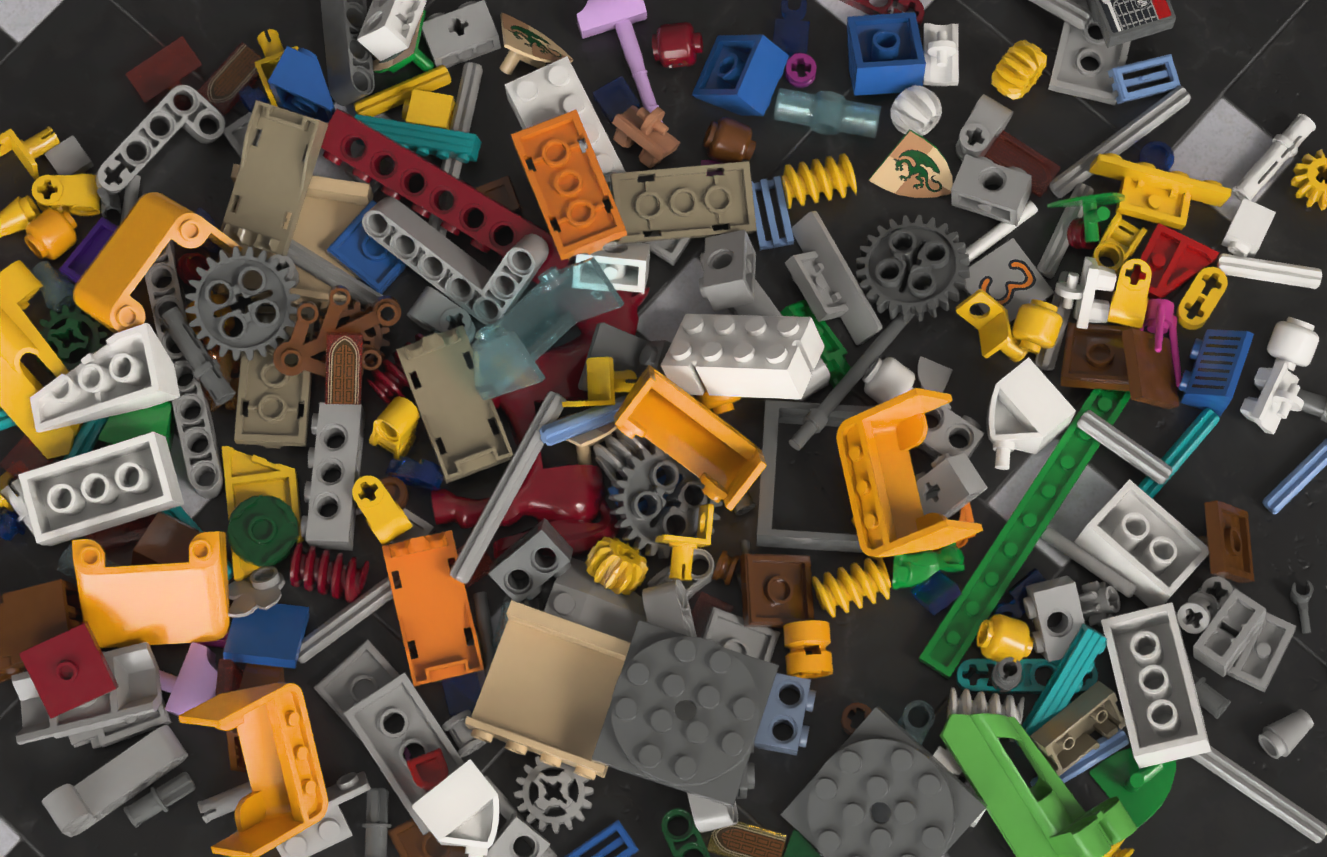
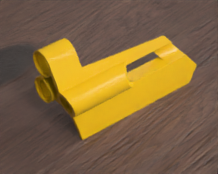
[0,260,83,459]

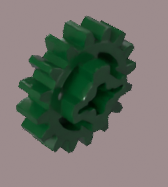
[36,305,110,376]

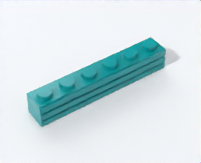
[355,114,482,163]
[1014,623,1107,751]

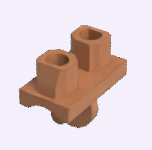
[612,105,681,168]

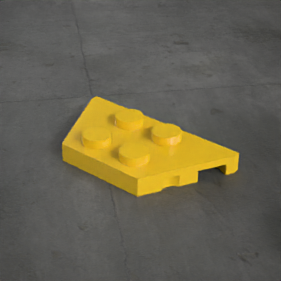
[222,446,304,582]

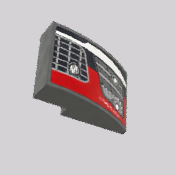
[1086,0,1176,48]

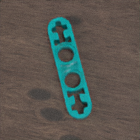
[955,659,1098,694]

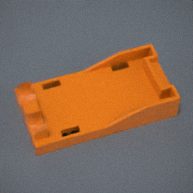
[511,110,627,261]
[382,530,484,687]

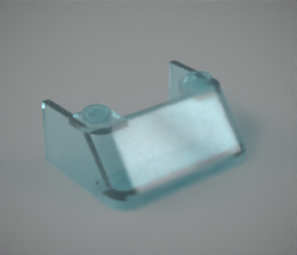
[472,257,625,400]

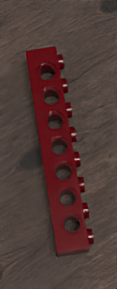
[321,109,576,289]

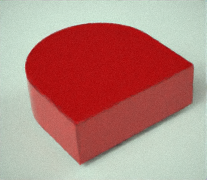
[406,748,449,791]

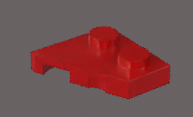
[1130,223,1219,299]

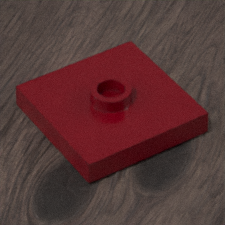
[19,621,119,719]

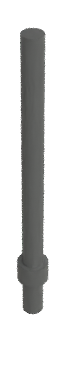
[789,312,915,451]

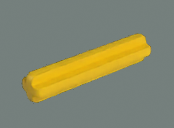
[354,65,451,117]

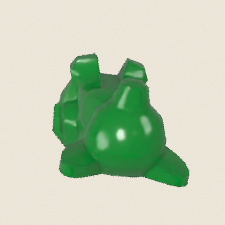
[892,542,965,590]

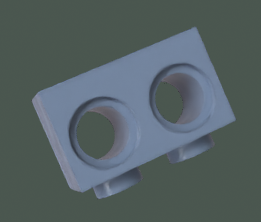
[754,673,816,756]

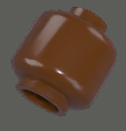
[702,117,756,164]

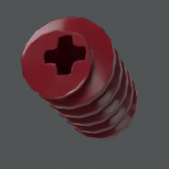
[366,333,424,406]
[290,542,369,603]

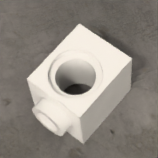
[1221,198,1276,258]

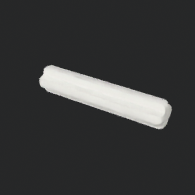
[1217,253,1322,289]

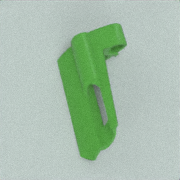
[940,713,1137,857]

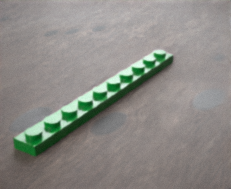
[918,389,1131,680]

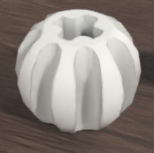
[890,85,942,136]

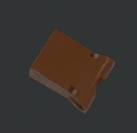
[0,579,83,683]

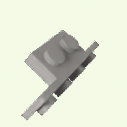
[785,211,882,345]
[233,771,371,857]

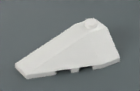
[30,323,180,433]

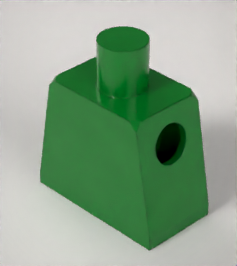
[98,402,176,454]

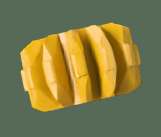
[991,40,1047,100]
[1291,149,1327,211]
[585,537,648,595]

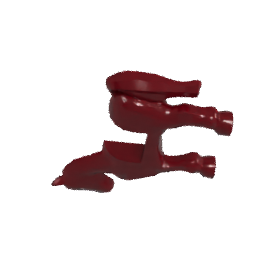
[431,281,650,559]

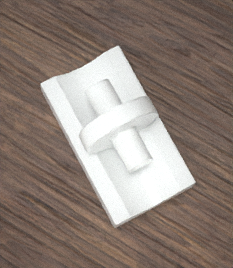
[923,23,959,87]
[1055,257,1116,329]
[1240,361,1304,435]

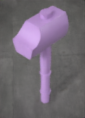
[576,0,663,123]
[102,642,219,727]

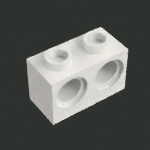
[357,0,427,61]

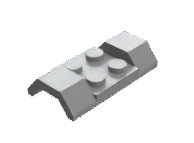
[11,642,162,745]

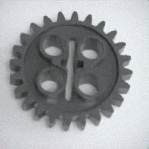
[856,215,970,322]
[185,246,301,361]
[609,444,723,559]

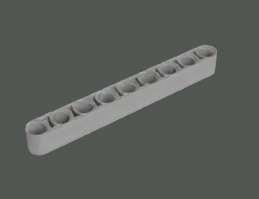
[144,239,225,499]

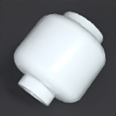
[1267,317,1319,371]
[862,357,915,404]

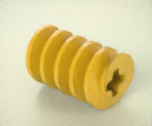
[782,153,857,209]
[812,557,891,618]

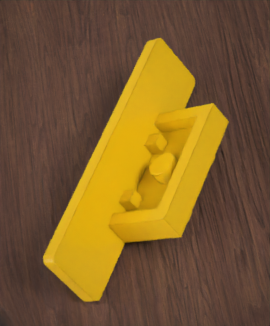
[1089,153,1232,230]

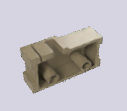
[1030,681,1126,776]

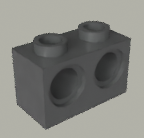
[488,518,573,603]

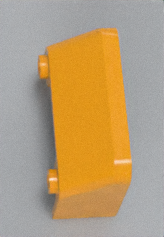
[73,192,243,333]
[614,365,767,511]
[836,388,983,557]
[178,682,328,857]

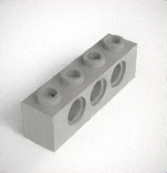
[301,402,366,551]

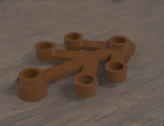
[273,285,401,382]

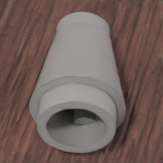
[1259,709,1314,759]

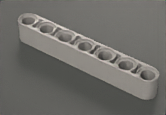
[642,579,738,833]

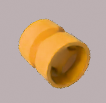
[783,620,833,679]

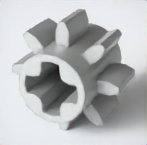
[1078,581,1120,626]

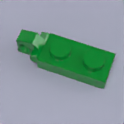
[780,299,851,388]

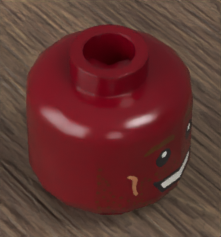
[652,22,703,68]

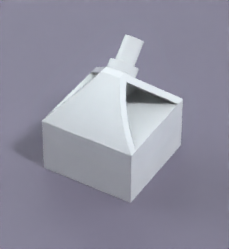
[986,357,1076,470]
[411,759,499,857]

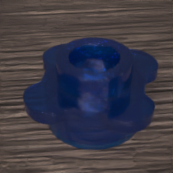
[0,509,26,541]

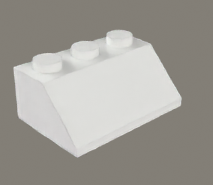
[1074,479,1209,608]

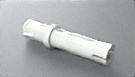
[1232,113,1316,201]

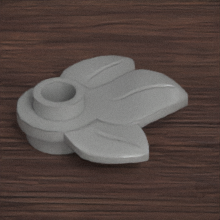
[228,566,285,618]

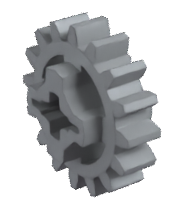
[514,756,594,834]

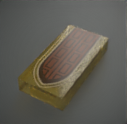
[707,821,787,857]

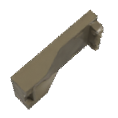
[220,100,328,256]
[610,161,757,245]
[234,306,319,449]
[396,325,513,484]

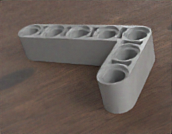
[362,197,549,325]

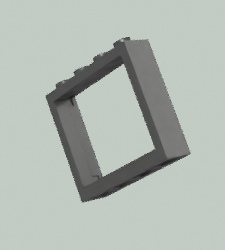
[756,400,872,553]

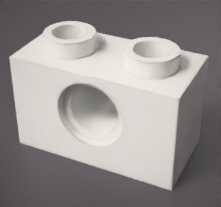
[574,240,651,293]

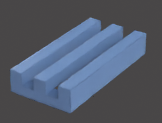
[1107,54,1181,104]
[751,176,794,251]

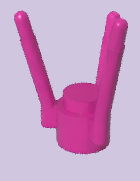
[1139,299,1181,387]

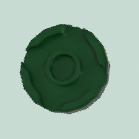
[227,495,299,567]

